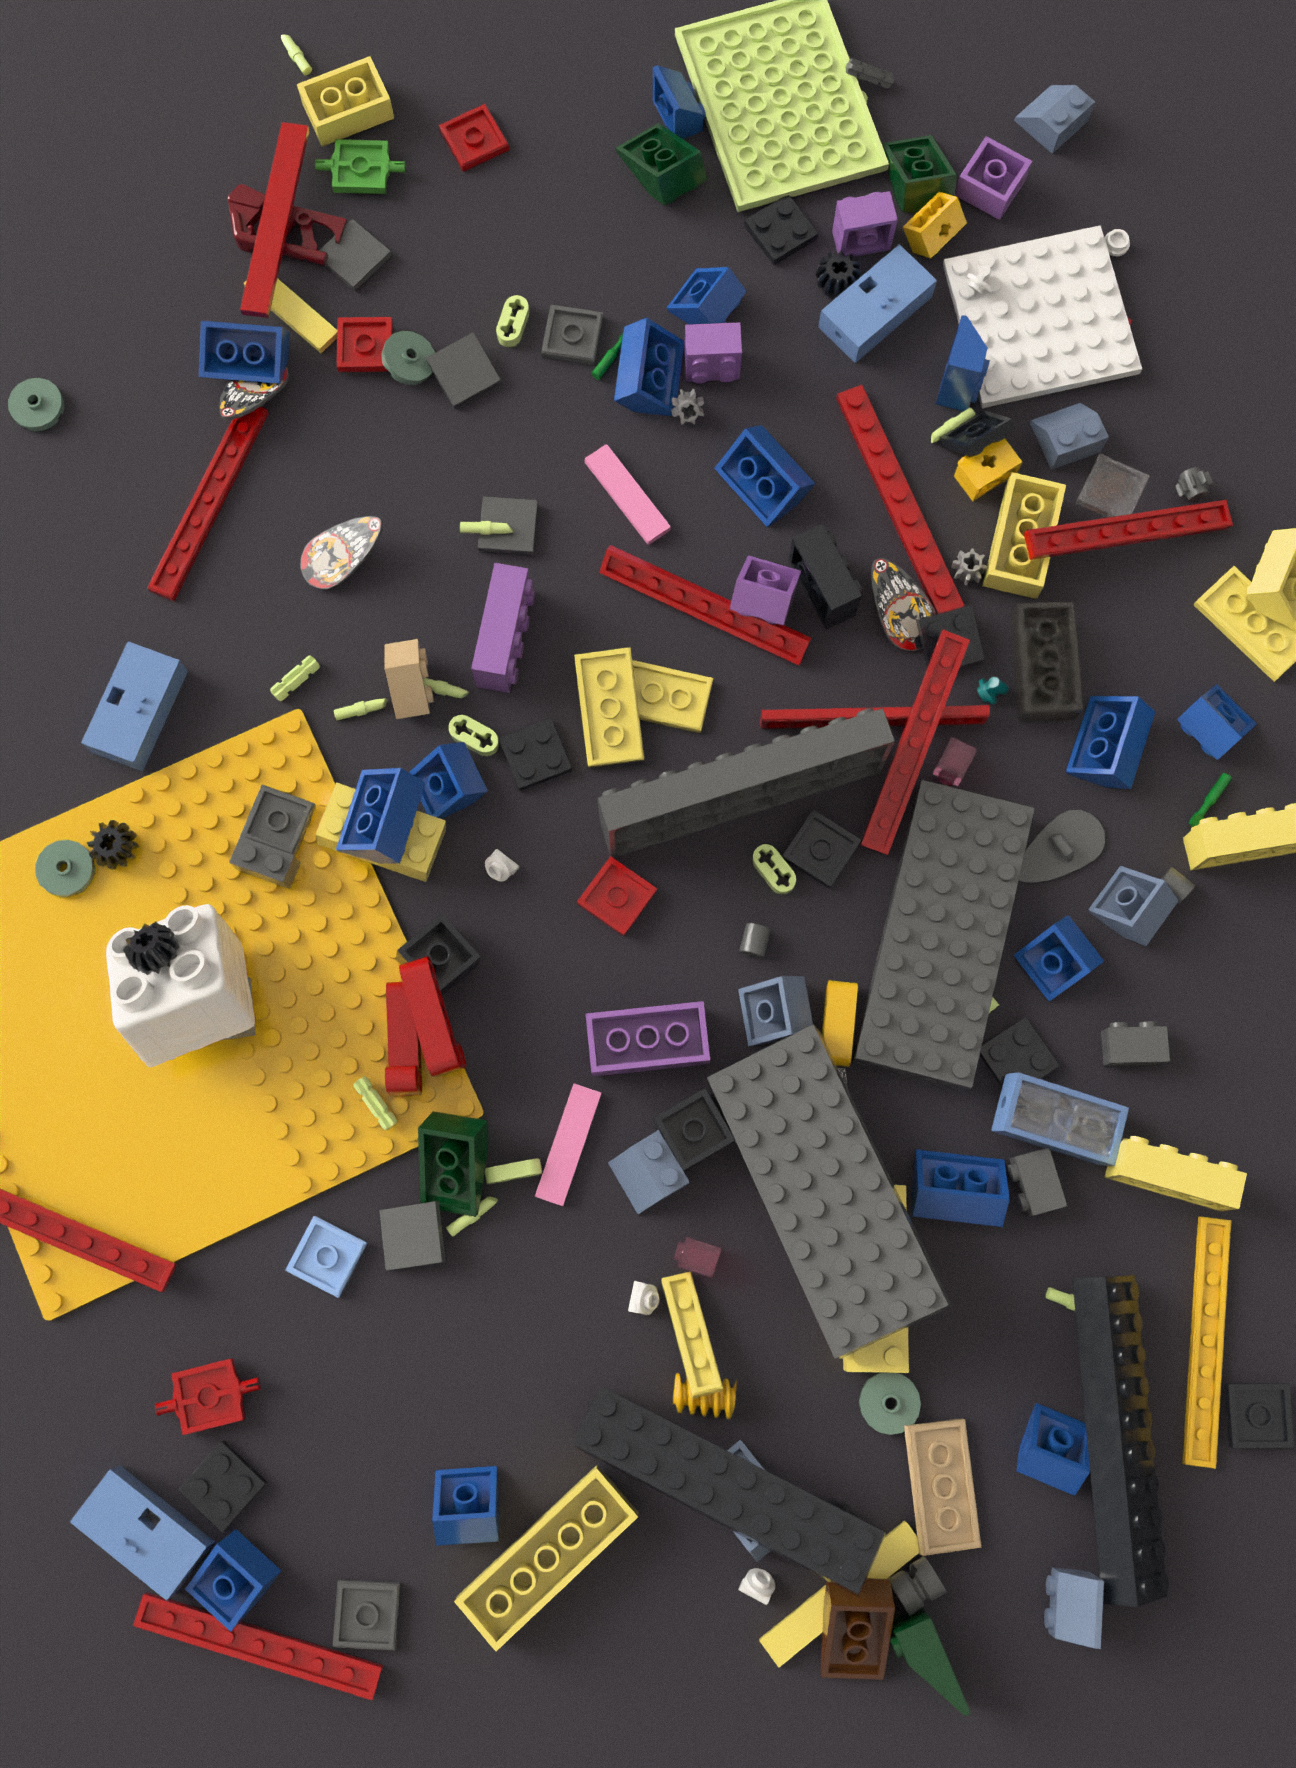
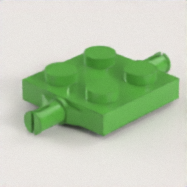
[315,139,406,194]

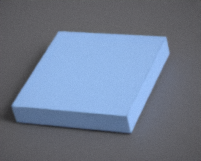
[285,1216,368,1298]

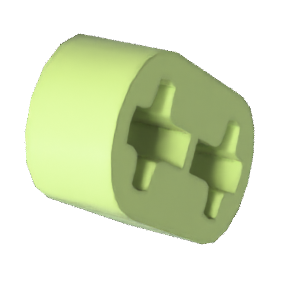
[496,295,529,347]
[449,715,499,756]
[752,844,796,895]
[485,1159,542,1184]

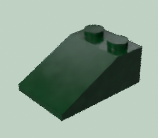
[616,123,707,205]
[881,135,957,213]
[418,1111,489,1217]
[890,1608,971,1716]

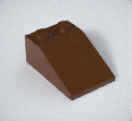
[821,1578,895,1680]

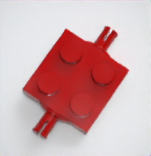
[155,1358,261,1435]

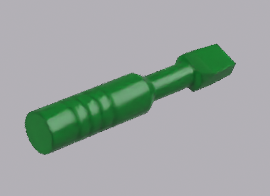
[591,333,623,380]
[1188,773,1232,827]

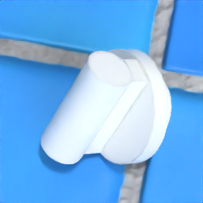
[966,264,991,294]
[485,849,520,881]
[628,1281,659,1315]
[738,1568,775,1605]

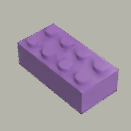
[471,563,535,693]
[586,1001,710,1076]

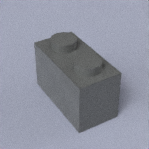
[229,836,301,889]
[1101,1021,1170,1066]
[1008,1148,1067,1217]

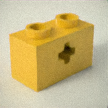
[903,192,967,259]
[954,438,1022,501]

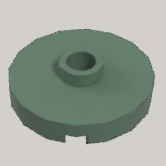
[381,331,435,385]
[8,378,65,432]
[35,840,95,898]
[859,1372,921,1435]

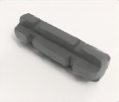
[845,58,894,89]

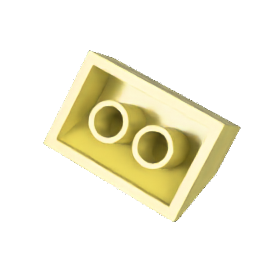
[1247,528,1296,629]

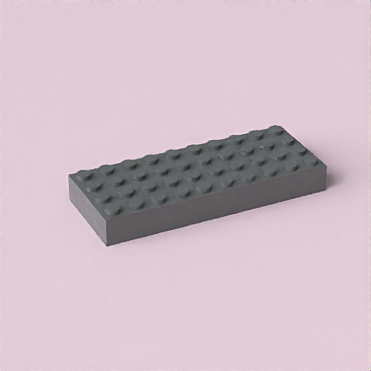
[598,708,895,858]
[852,780,1035,1092]
[707,1025,952,1359]

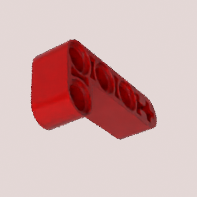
[399,956,467,1077]
[385,981,422,1097]

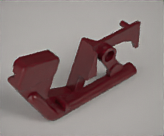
[228,184,347,265]

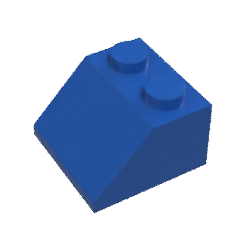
[653,65,706,139]
[667,267,747,325]
[1177,684,1257,760]
[409,742,488,819]
[1014,915,1104,1001]
[1016,1403,1090,1496]
[432,1466,500,1546]
[185,1529,281,1632]

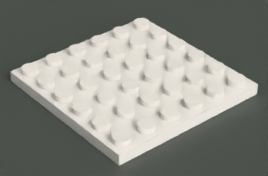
[943,225,1142,408]

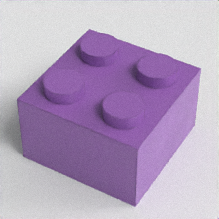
[955,136,1032,220]
[832,191,898,257]
[684,322,742,384]
[730,555,801,625]

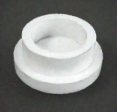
[1104,229,1130,257]

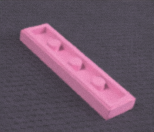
[585,444,671,545]
[535,1083,602,1206]

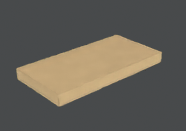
[904,1419,982,1556]

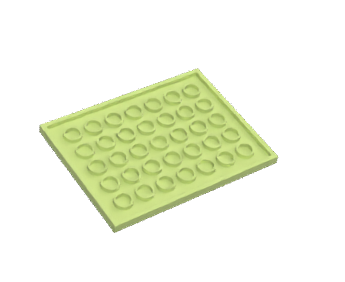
[675,0,889,212]

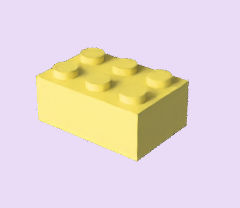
[297,56,394,147]

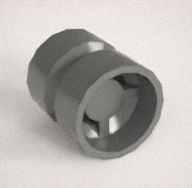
[889,1556,947,1616]

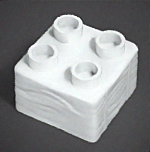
[106,904,255,1067]

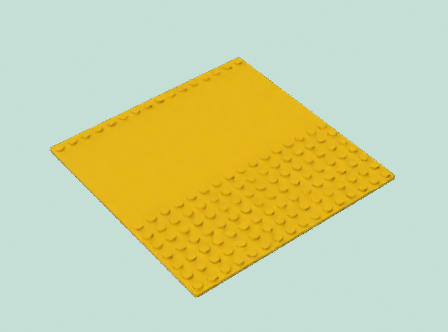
[0,709,484,1321]

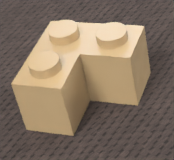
[385,639,434,719]

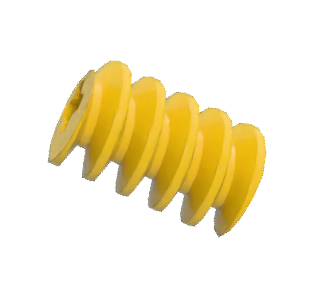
[673,1373,737,1419]

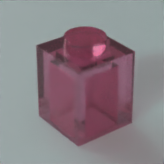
[933,737,977,786]
[673,1237,721,1278]

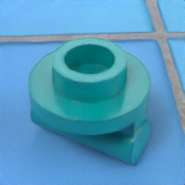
[977,677,1009,705]

